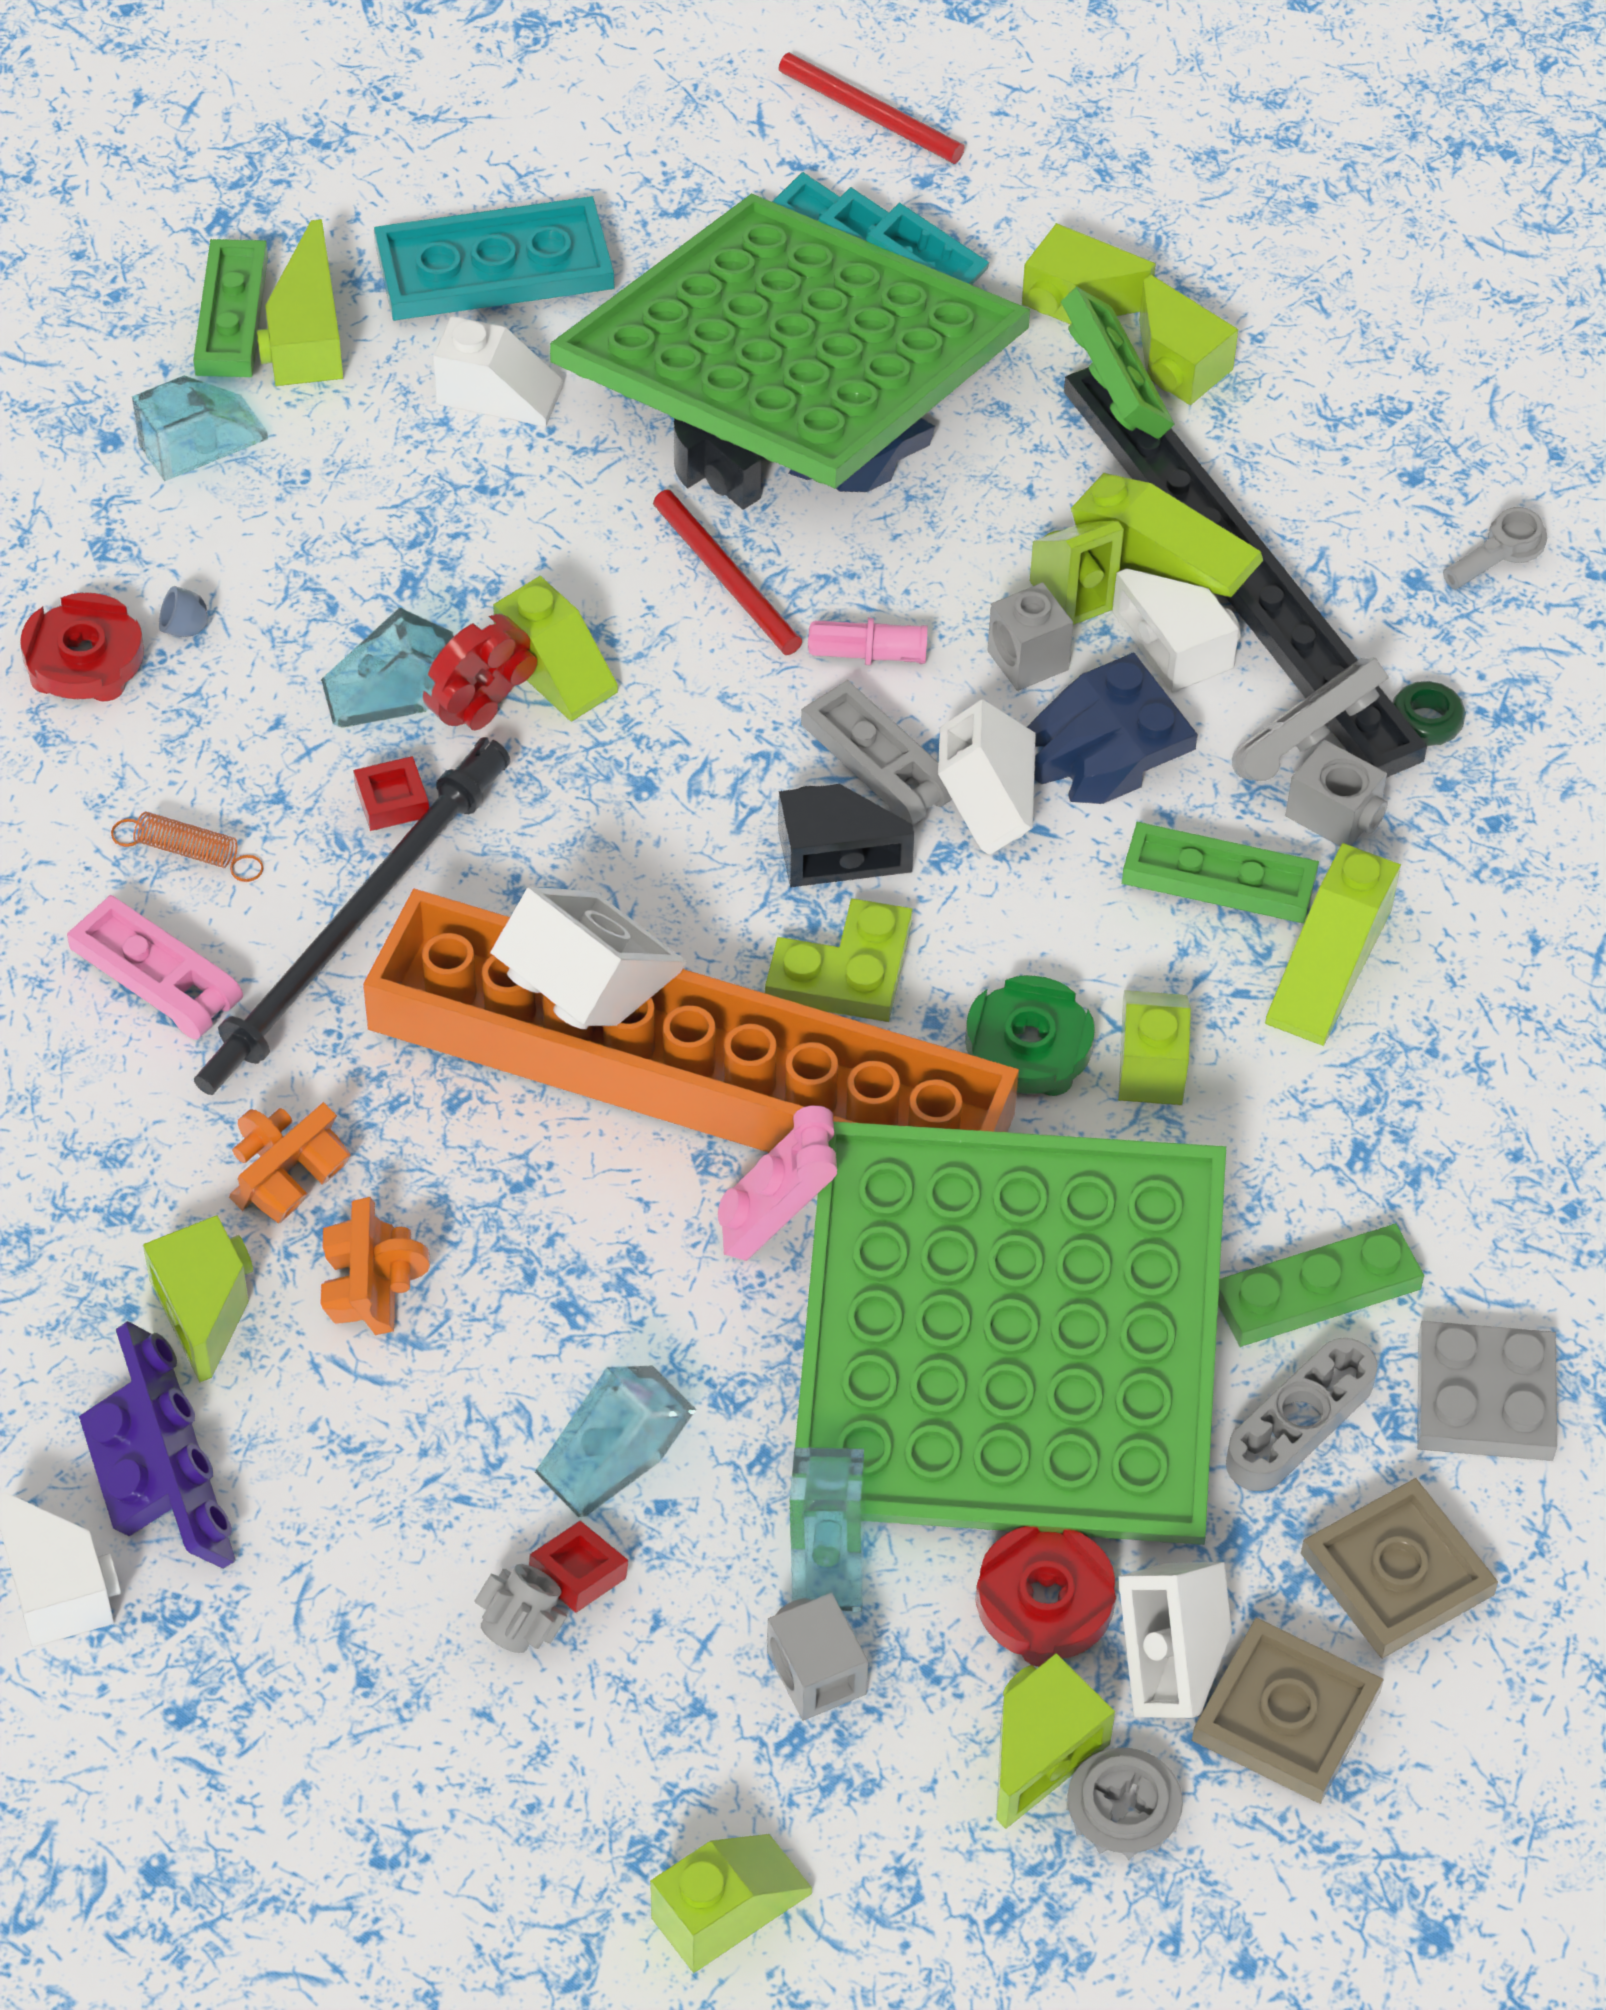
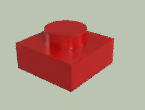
[353,756,429,831]
[529,1520,628,1613]

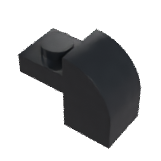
[674,419,761,510]

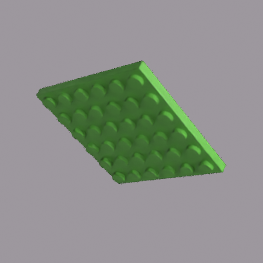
[550,193,1030,489]
[789,1122,1226,1545]

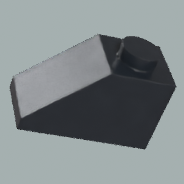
[778,784,914,888]

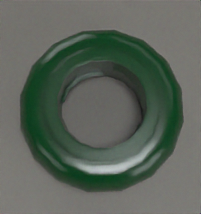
[1392,681,1466,746]

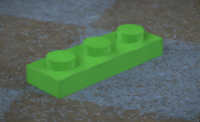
[193,239,268,377]
[1061,287,1175,439]
[1121,822,1319,924]
[1218,1223,1424,1347]

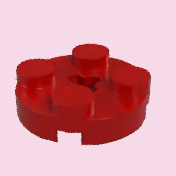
[20,593,144,702]
[423,614,537,731]
[975,1526,1116,1667]

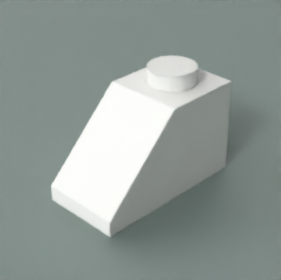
[433,316,563,427]
[1112,569,1241,693]
[0,1492,121,1647]
[1118,1562,1232,1718]

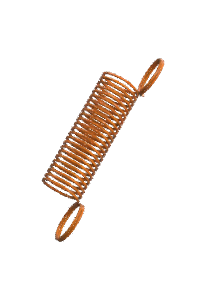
[111,811,263,882]

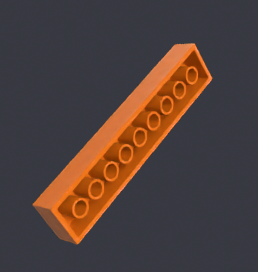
[363,888,1019,1153]

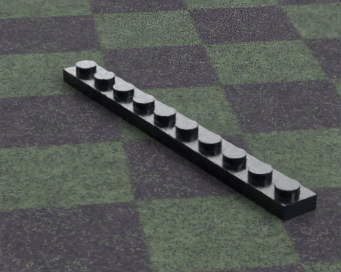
[1064,367,1427,778]

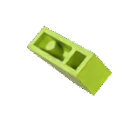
[257,219,343,386]
[1071,473,1263,597]
[1265,843,1401,1046]

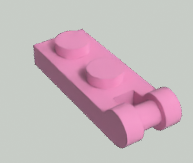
[67,895,243,1040]
[718,1106,837,1261]

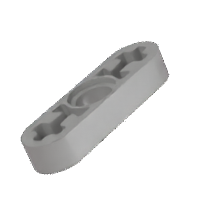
[1226,1338,1377,1491]

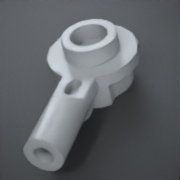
[1443,507,1547,590]

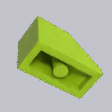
[1022,223,1156,324]
[1139,274,1239,406]
[1029,521,1124,625]
[493,575,618,722]
[1118,990,1191,1105]
[143,1215,253,1383]
[996,1653,1115,1829]
[650,1834,812,1973]

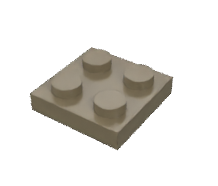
[1301,1478,1498,1659]
[1192,1617,1384,1804]

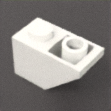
[938,699,1035,855]

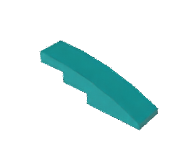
[772,172,990,285]

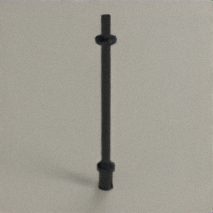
[194,737,511,1095]

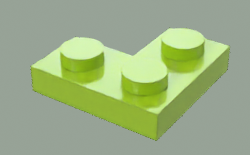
[765,898,913,1022]

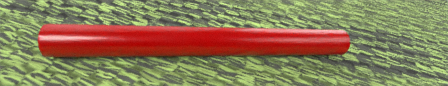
[779,52,965,164]
[653,489,802,655]

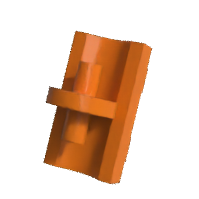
[229,1102,351,1224]
[320,1197,430,1335]

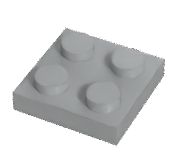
[1417,1321,1557,1461]

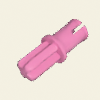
[808,617,928,665]

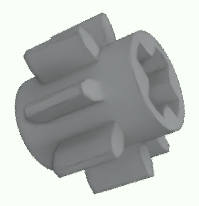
[474,1564,567,1653]

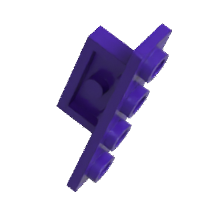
[79,1321,236,1569]

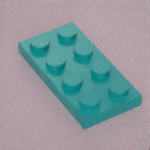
[374,196,615,321]

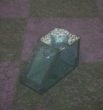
[132,375,268,482]
[321,607,454,728]
[535,1365,697,1517]
[789,1448,865,1611]

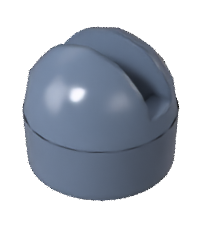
[159,586,208,637]

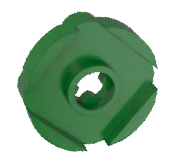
[965,975,1095,1096]

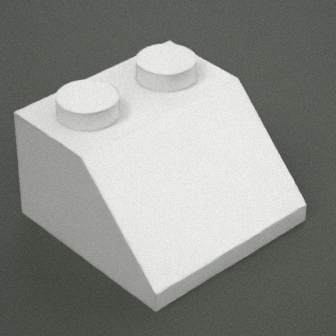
[490,887,687,1029]

